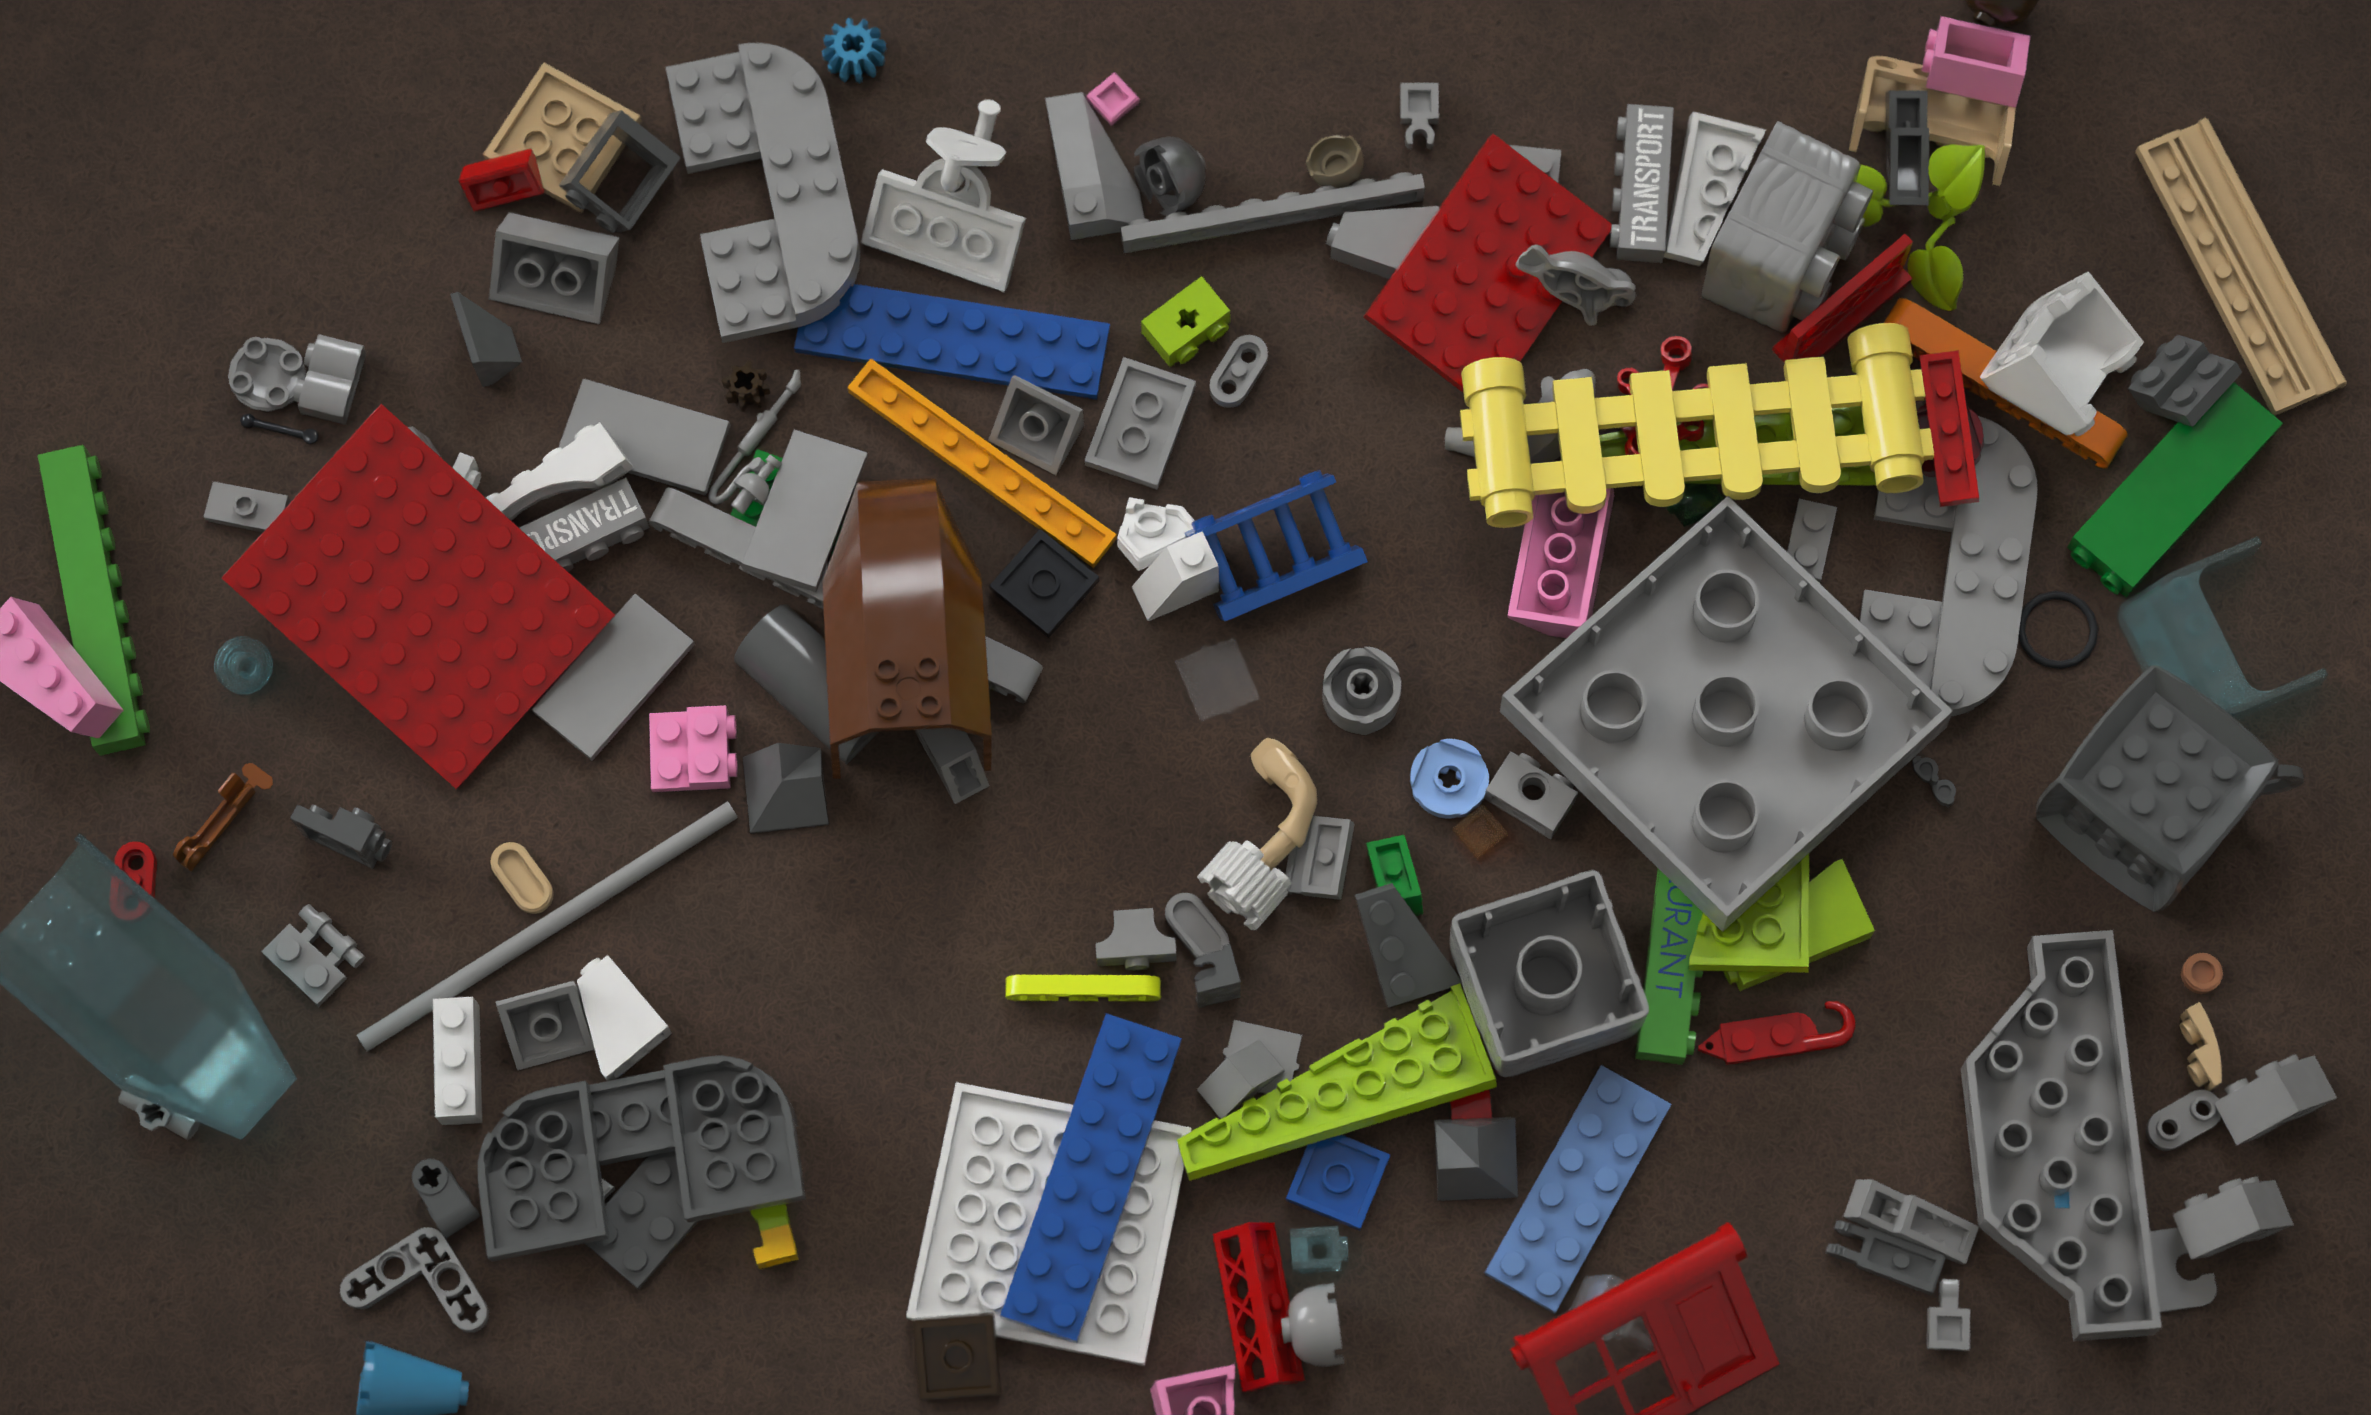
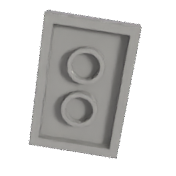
[1084,357,1196,490]

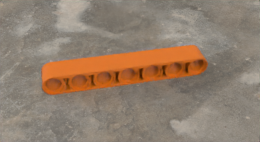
[1883,298,2128,468]

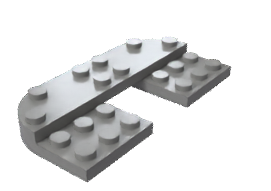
[666,43,860,343]
[1859,416,2037,716]

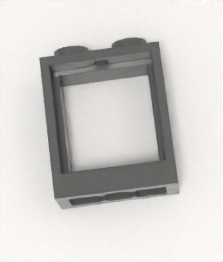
[559,110,681,233]

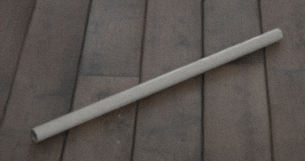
[357,801,738,1052]

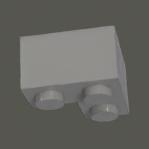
[2214,1054,2337,1145]
[2173,1176,2294,1260]

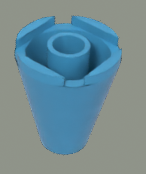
[356,1342,469,1415]

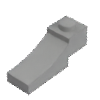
[1843,1179,1979,1264]

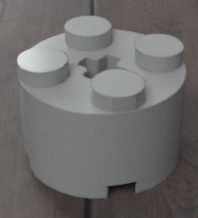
[1322,647,1402,735]

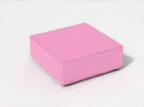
[1086,72,1140,126]

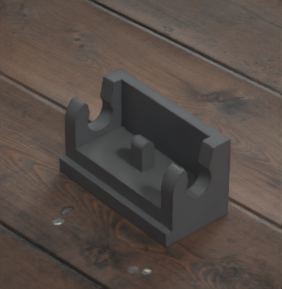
[1194,944,1241,1008]

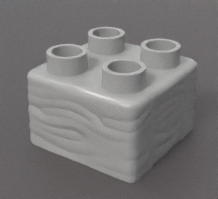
[1701,121,1874,332]
[1449,870,1649,1077]

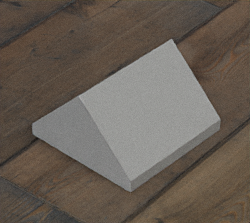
[988,375,1084,475]
[496,981,595,1070]

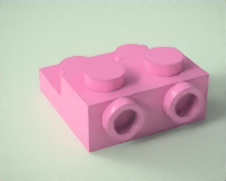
[649,705,738,792]

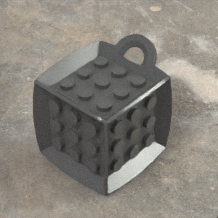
[2036,665,2304,912]

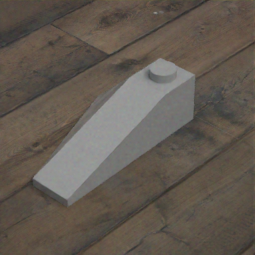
[1045,92,1144,240]

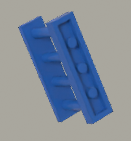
[1184,470,1368,622]

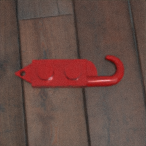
[1697,1001,1856,1065]

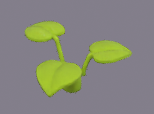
[1856,144,1985,311]

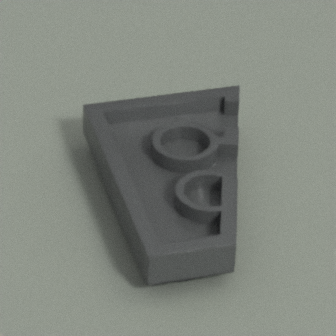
[1354,883,1462,1008]

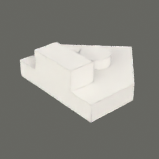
[1117,497,1195,571]

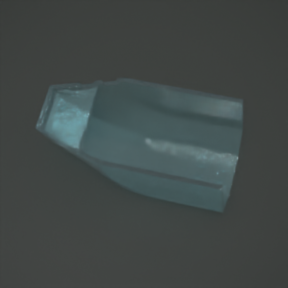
[0,833,297,1140]

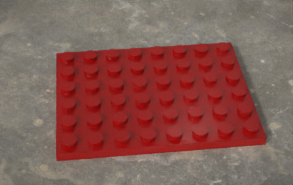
[222,404,616,789]

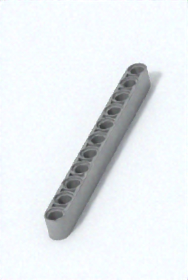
[648,488,1043,703]

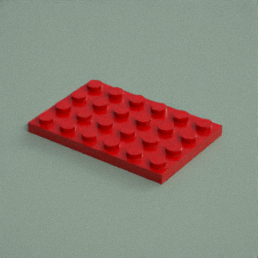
[1363,134,1612,393]

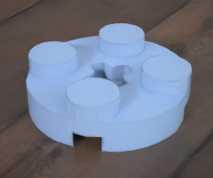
[1410,739,1489,819]

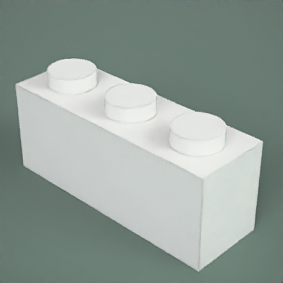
[433,997,482,1125]

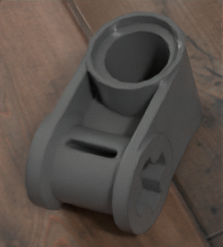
[412,1159,480,1238]

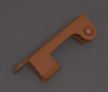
[173,763,273,871]

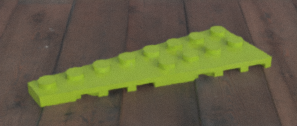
[1177,983,1497,1181]

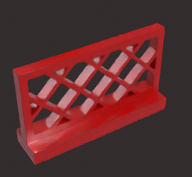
[1772,234,1913,363]

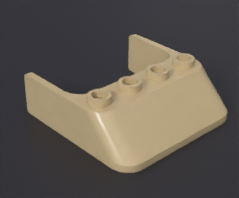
[1849,56,2016,186]

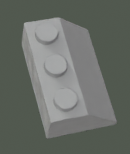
[489,213,620,324]

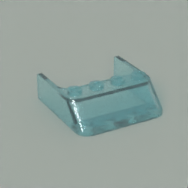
[2117,536,2328,721]

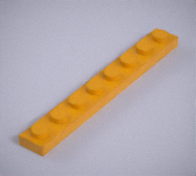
[847,359,1117,568]

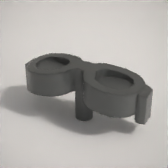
[1912,756,1956,808]

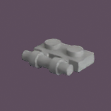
[261,904,366,1007]

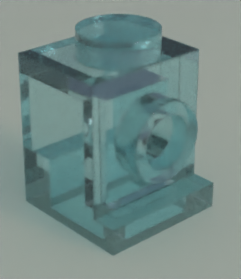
[1290,1226,1348,1275]

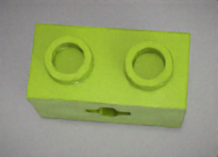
[1141,276,1230,367]

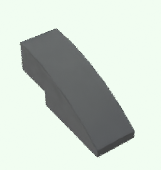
[1885,90,1929,205]

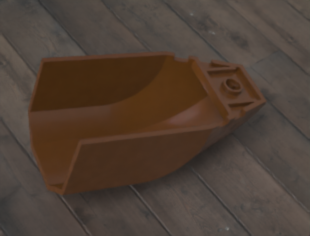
[823,478,992,779]

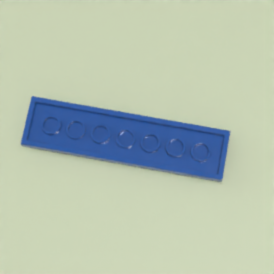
[794,284,1110,399]
[1000,1013,1182,1343]

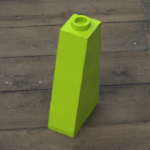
[1723,859,1875,991]

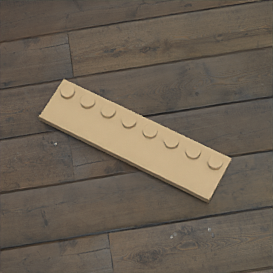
[2135,118,2347,416]

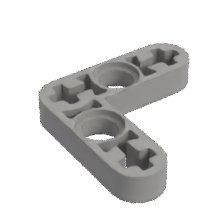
[340,1227,489,1332]

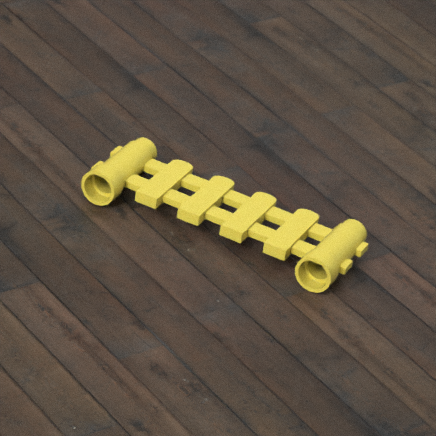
[1460,323,1934,528]

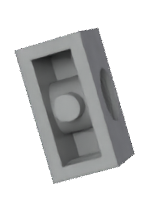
[1484,751,1578,839]

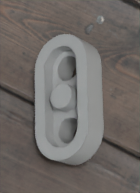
[1210,335,1268,408]
[2146,1090,2221,1151]

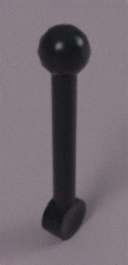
[240,414,319,445]

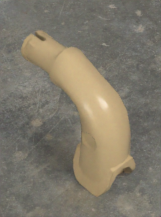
[1251,738,1317,870]

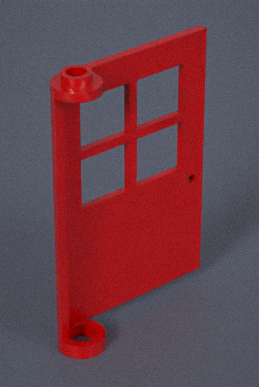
[1510,1222,1780,1415]

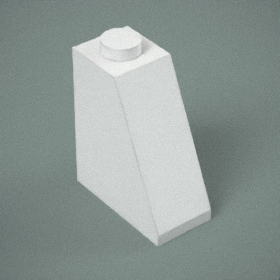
[1132,531,1219,621]
[577,955,672,1081]

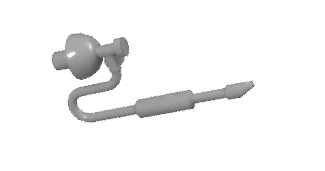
[708,370,801,514]

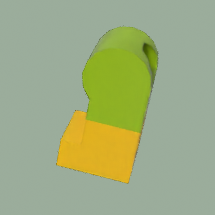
[750,1204,798,1269]

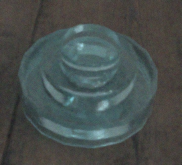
[214,636,273,695]

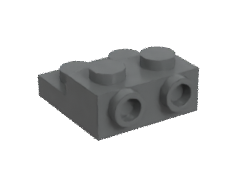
[2128,334,2242,427]
[290,804,392,869]

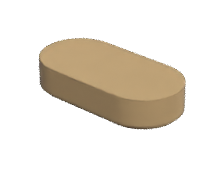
[490,842,554,914]

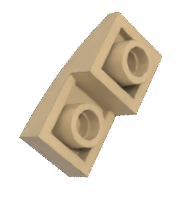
[2180,1002,2222,1091]

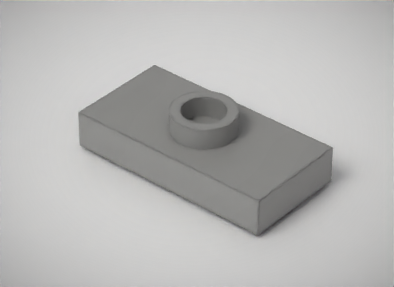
[203,481,290,532]

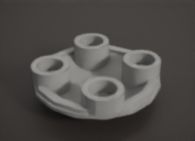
[228,337,306,411]

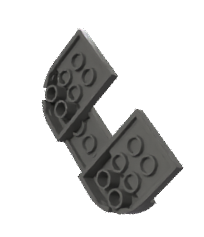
[477,1056,806,1262]

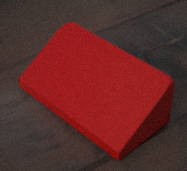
[459,149,544,212]

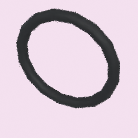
[2018,591,2098,669]

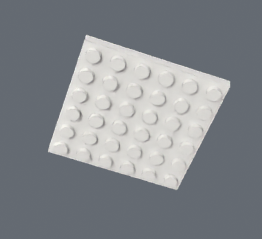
[906,1082,1192,1366]

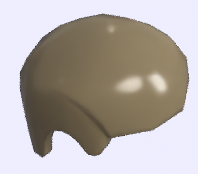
[1306,135,1364,189]

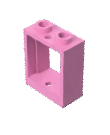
[1921,16,2030,108]

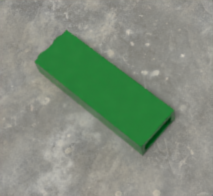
[2067,382,2283,598]

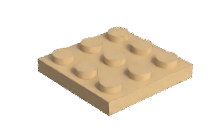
[483,63,642,213]

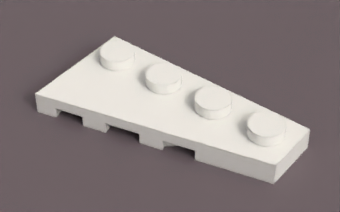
[1664,112,1766,266]

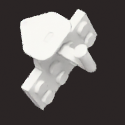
[861,100,1026,292]

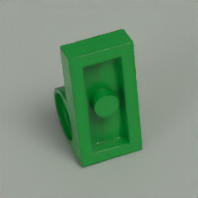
[1366,835,1423,916]

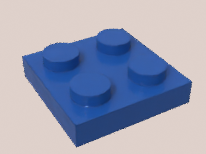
[1286,1135,1390,1231]

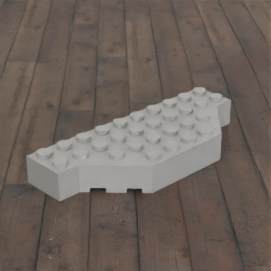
[1961,930,2162,1341]

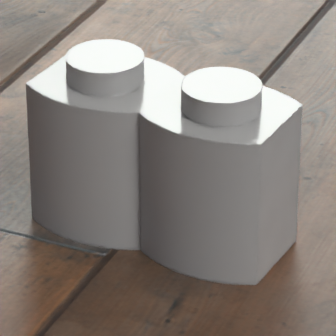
[294,334,366,425]

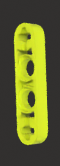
[1005,975,1161,1001]

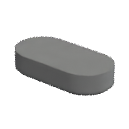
[1165,893,1229,964]

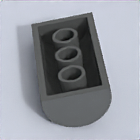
[734,604,878,765]

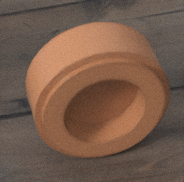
[2181,953,2223,994]

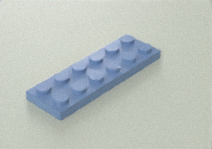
[1485,1065,1671,1314]

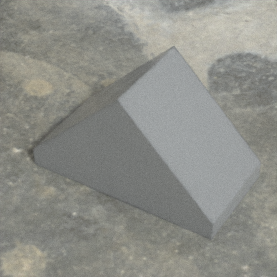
[1197,1040,1284,1119]

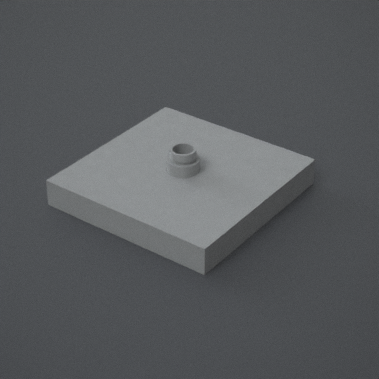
[1500,496,1953,932]

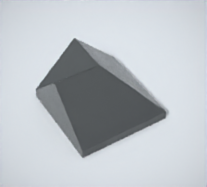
[450,292,522,387]
[743,743,829,834]
[1434,1117,1518,1201]

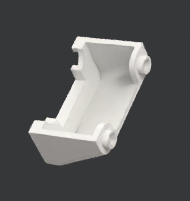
[1980,272,2144,436]

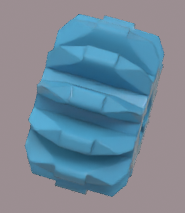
[822,17,887,84]

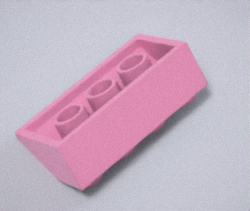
[1507,488,1614,638]

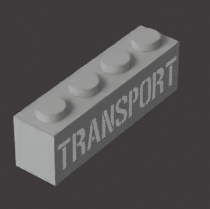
[1610,104,1673,263]
[520,478,650,572]

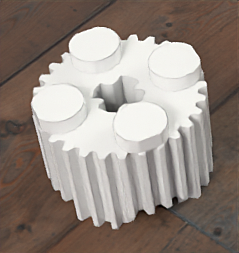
[1197,840,1291,930]

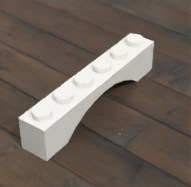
[486,422,634,521]

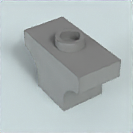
[1096,908,1177,971]

